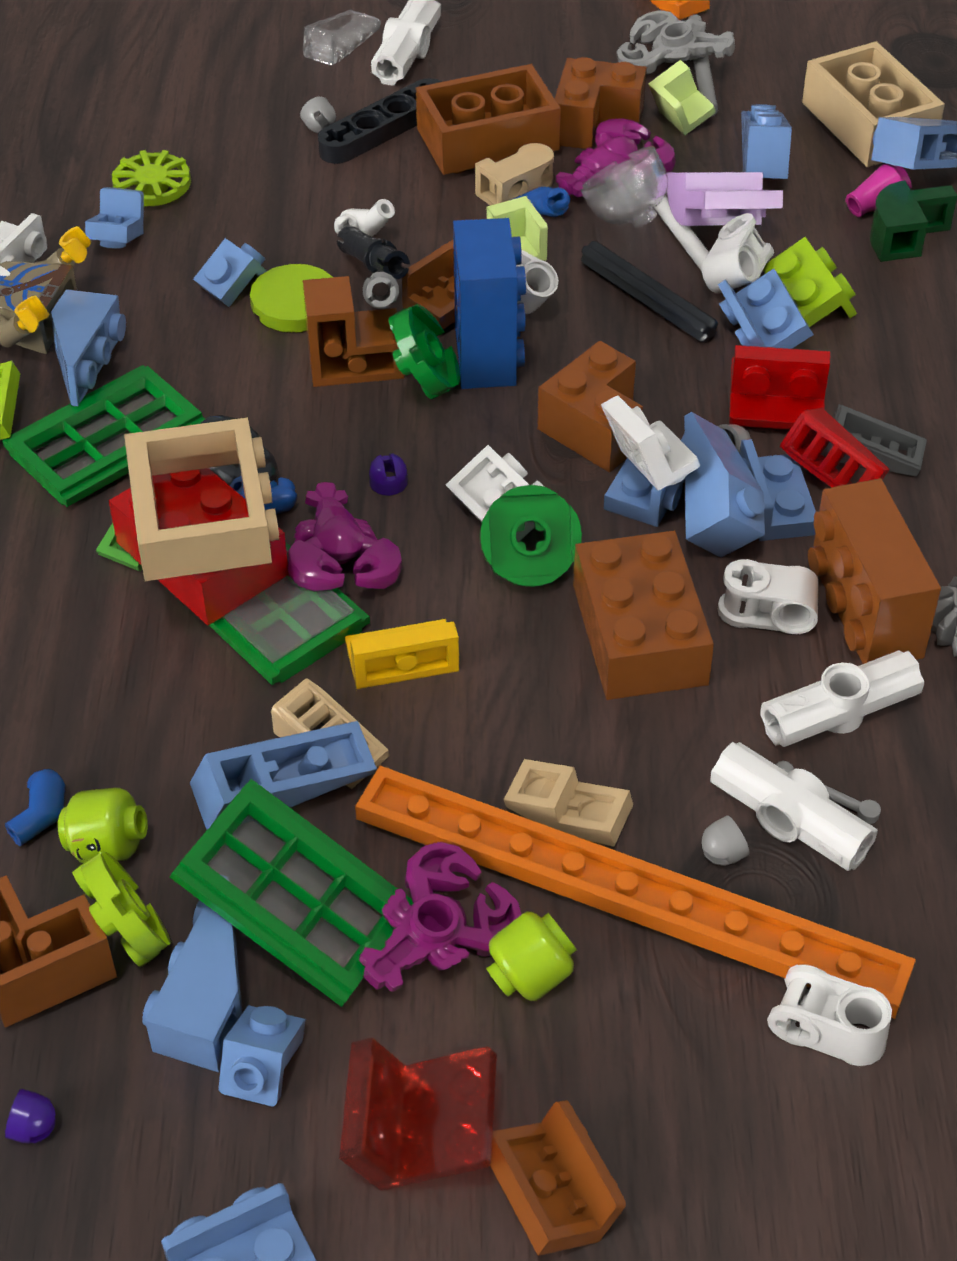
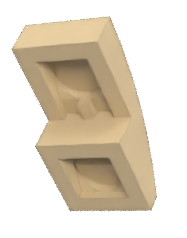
[504,759,633,846]

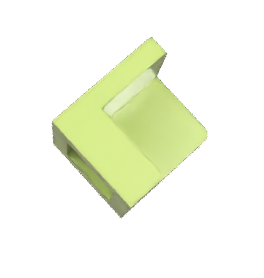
[648,60,716,135]
[487,196,548,261]

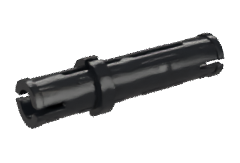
[337,226,410,280]

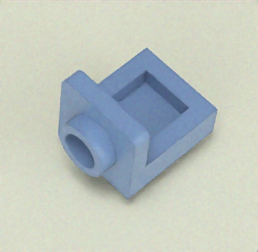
[85,187,144,248]
[193,238,267,307]
[219,1005,305,1106]

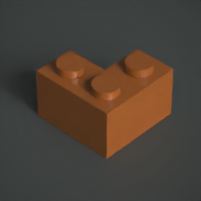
[555,57,647,149]
[303,276,404,387]
[538,341,643,473]
[0,875,117,1028]

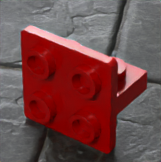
[729,345,830,429]

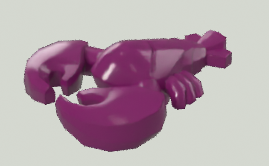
[556,119,676,197]
[287,482,402,591]
[359,842,521,992]

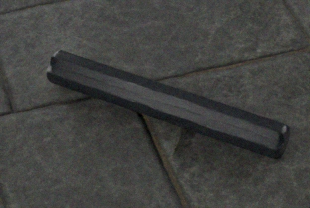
[581,241,718,343]

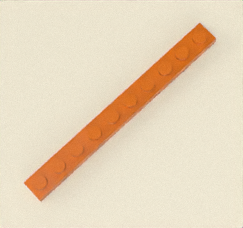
[355,766,916,1019]

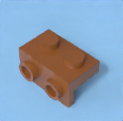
[402,240,455,329]
[480,1100,626,1256]

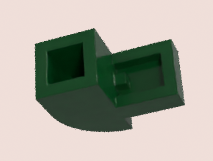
[870,180,957,262]

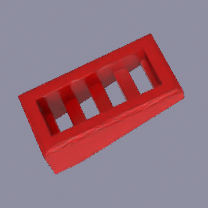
[780,408,890,487]

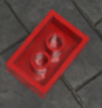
[109,468,288,626]

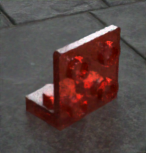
[339,1037,497,1190]

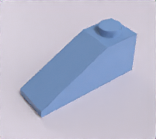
[871,117,957,169]
[684,412,765,557]
[190,721,377,830]

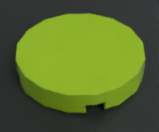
[250,264,333,332]

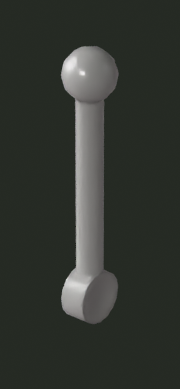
[775,761,881,824]

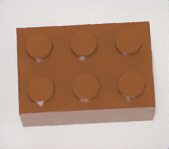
[416,64,561,175]
[808,478,941,664]
[573,530,714,700]

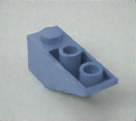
[741,104,792,179]
[51,289,126,406]
[142,875,242,1073]

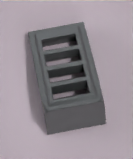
[821,404,927,476]

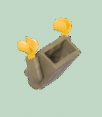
[0,226,91,354]

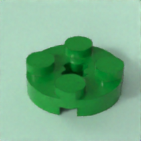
[389,304,460,399]
[480,485,582,587]

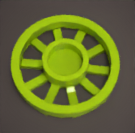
[112,150,191,206]

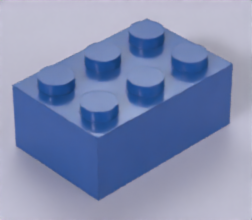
[453,218,526,389]

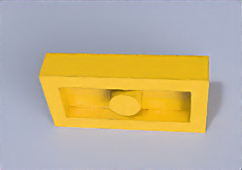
[345,619,459,689]

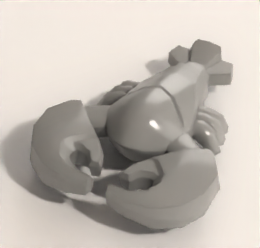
[617,10,735,74]

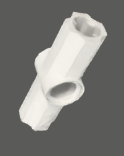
[371,0,441,85]
[760,650,924,747]
[710,742,878,871]

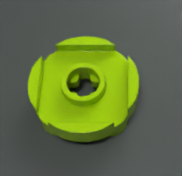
[72,851,171,967]

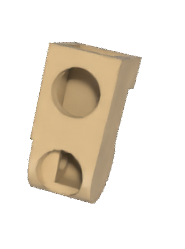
[475,143,554,206]

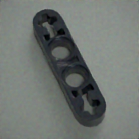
[318,78,443,164]

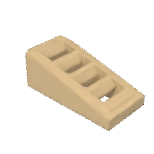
[271,678,389,789]

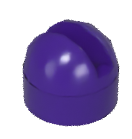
[369,453,408,496]
[5,1089,56,1144]

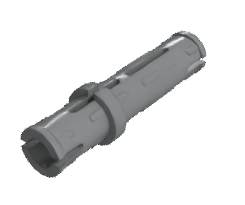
[362,272,399,309]

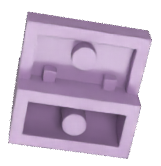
[667,172,783,226]

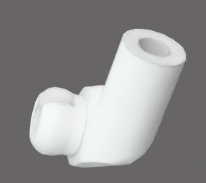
[334,199,395,237]

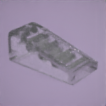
[303,10,381,65]

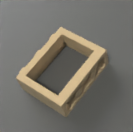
[124,417,279,581]

